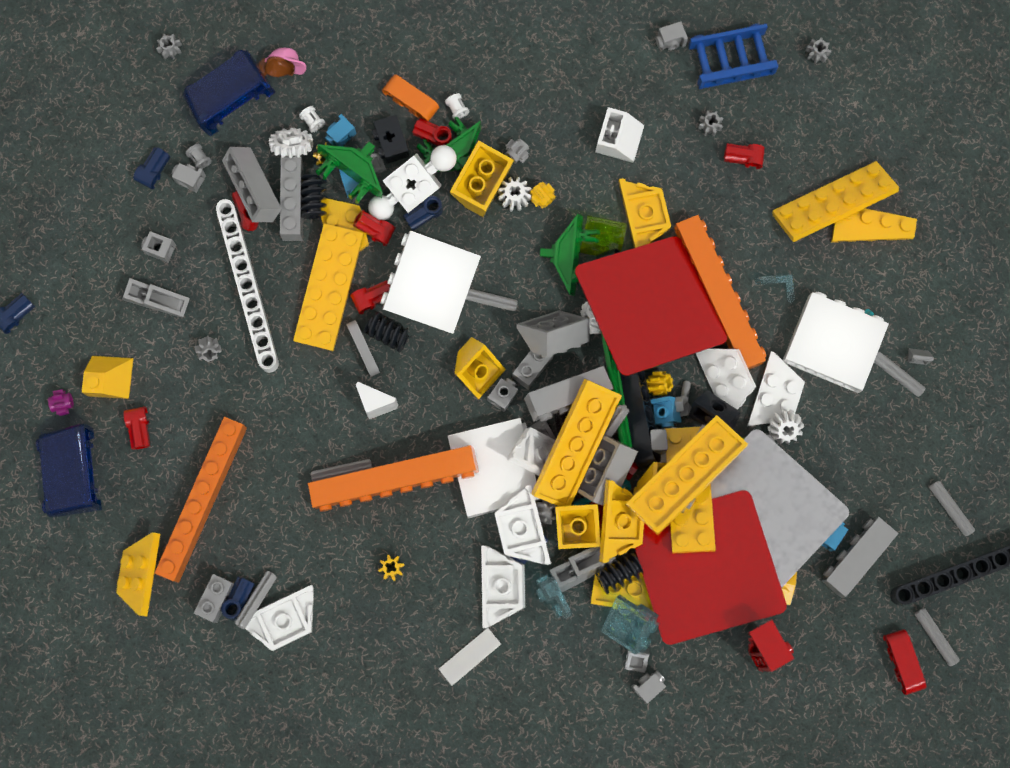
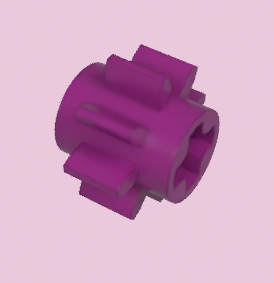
[48,389,74,416]

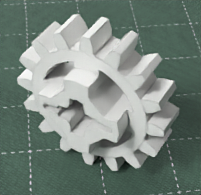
[269,128,313,158]

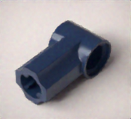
[133,147,170,189]
[403,196,443,231]
[0,293,35,334]
[221,577,255,620]

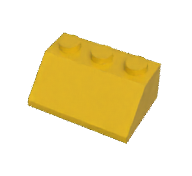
[450,141,514,217]

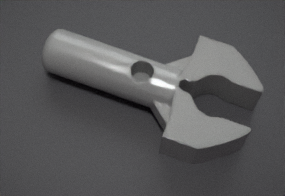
[675,381,692,417]

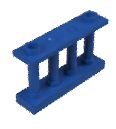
[688,24,778,89]

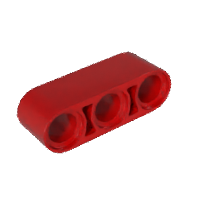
[883,629,926,695]

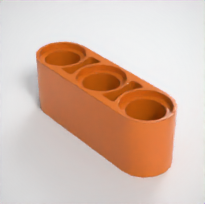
[382,75,439,122]

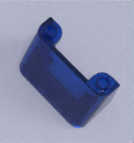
[183,50,276,136]
[36,424,102,518]

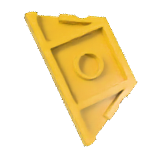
[618,179,671,248]
[321,198,369,251]
[599,479,644,563]
[116,533,160,616]

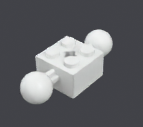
[368,145,457,220]

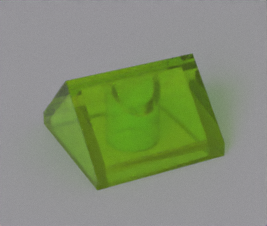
[580,216,627,256]

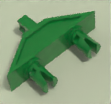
[416,117,481,172]
[316,142,383,204]
[540,214,600,296]

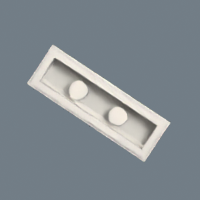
[439,628,501,686]

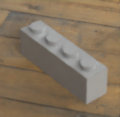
[222,147,281,222]
[280,157,304,241]
[524,366,614,422]
[822,517,899,598]

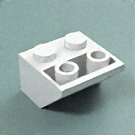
[596,107,644,163]

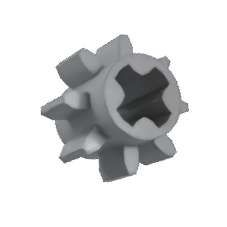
[156,34,182,59]
[805,38,831,64]
[698,111,723,136]
[505,139,529,164]
[194,336,222,362]
[536,500,557,524]

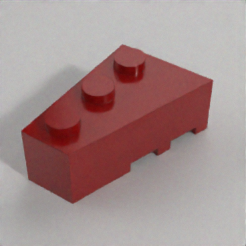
[748,620,794,672]

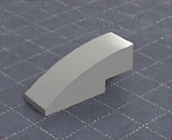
[122,278,190,318]
[550,547,616,594]

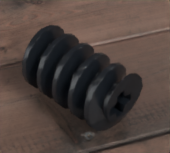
[301,174,327,219]
[363,312,409,353]
[596,553,644,594]

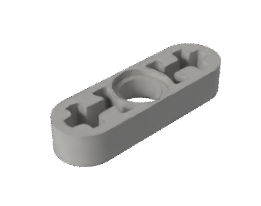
[346,320,380,377]

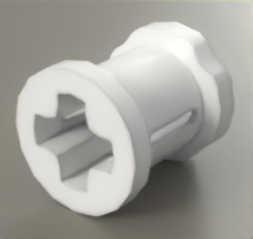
[445,93,469,120]
[299,106,325,133]

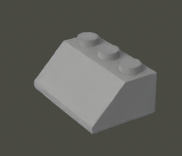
[517,310,589,358]
[577,435,638,505]

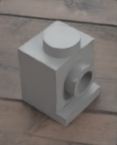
[655,22,688,50]
[172,163,206,193]
[142,232,176,263]
[487,378,518,412]
[631,670,666,704]

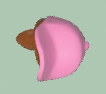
[254,48,306,83]

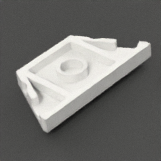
[696,349,756,409]
[747,351,805,426]
[507,427,556,476]
[494,484,551,565]
[481,546,525,628]
[245,585,314,651]

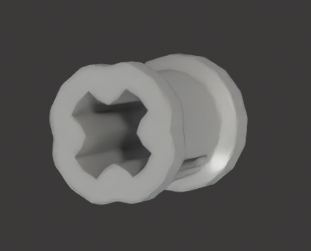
[186,144,212,170]

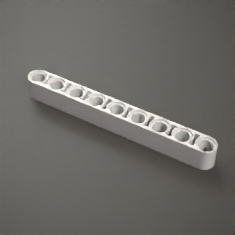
[216,199,279,373]

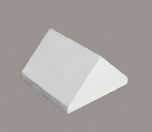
[356,382,398,419]

